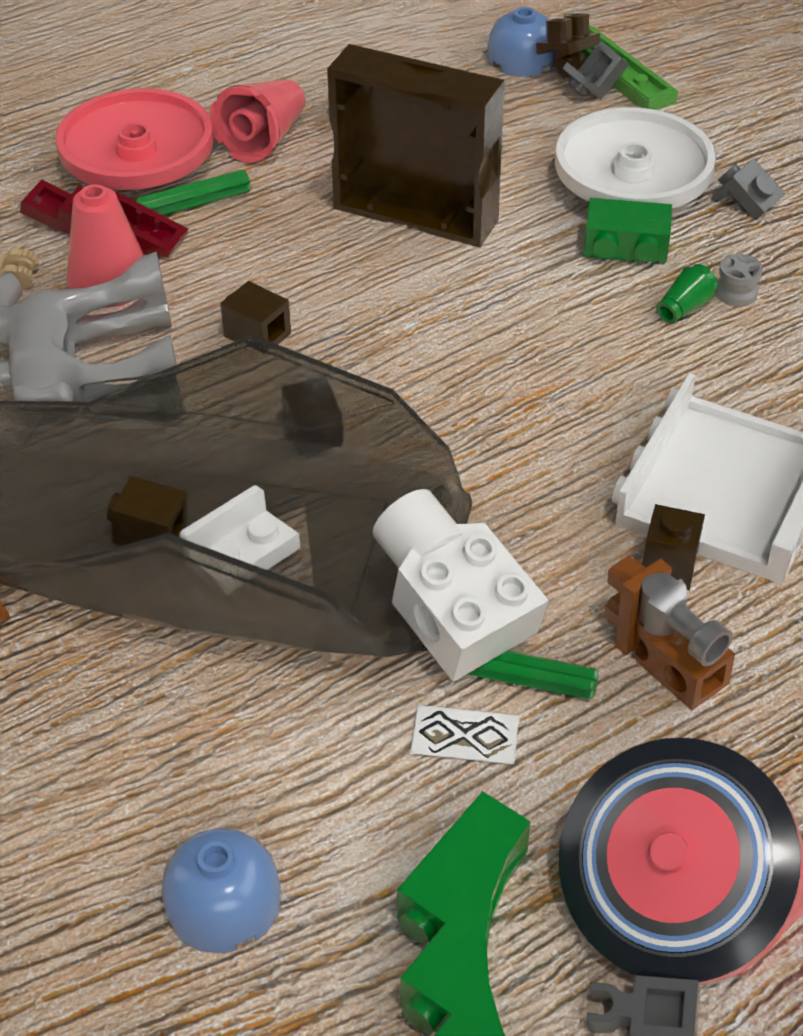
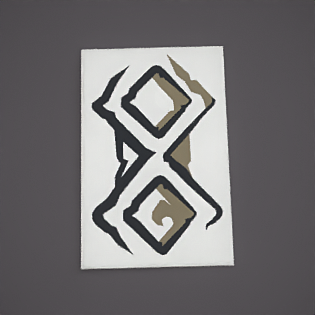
[410,705,519,765]

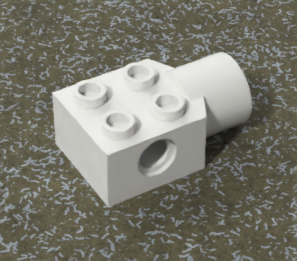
[373,489,549,682]

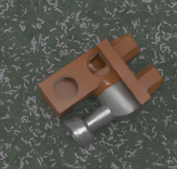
[604,555,735,710]

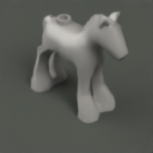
[0,252,186,413]

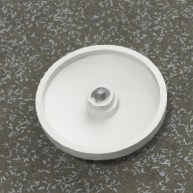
[555,107,716,208]

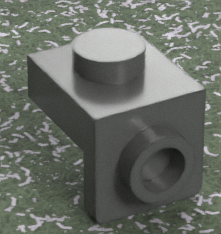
[562,41,630,100]
[712,158,785,220]

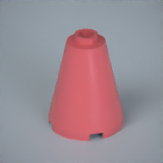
[210,79,305,163]
[66,184,144,308]

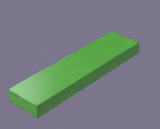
[582,25,678,110]

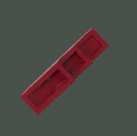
[20,179,189,258]

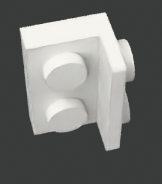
[180,485,300,598]

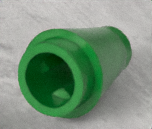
[656,264,718,324]

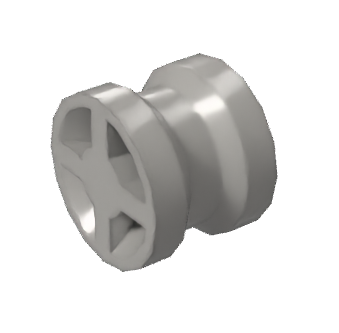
[715,253,763,307]

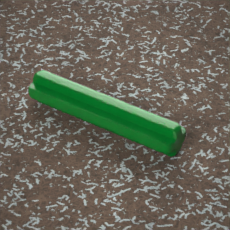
[136,170,251,216]
[468,650,599,699]

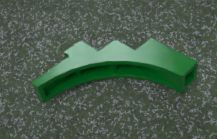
[397,791,530,1036]

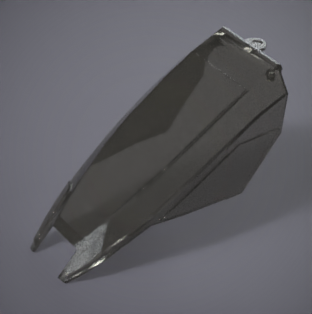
[0,335,473,657]

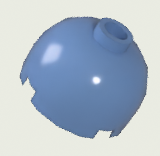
[487,7,556,77]
[161,828,282,954]

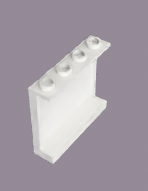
[612,373,803,585]

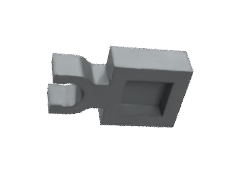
[586,975,700,1036]

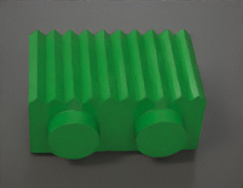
[584,198,672,265]

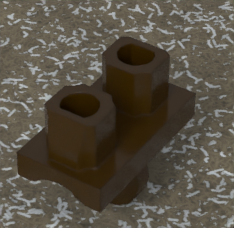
[536,13,600,77]

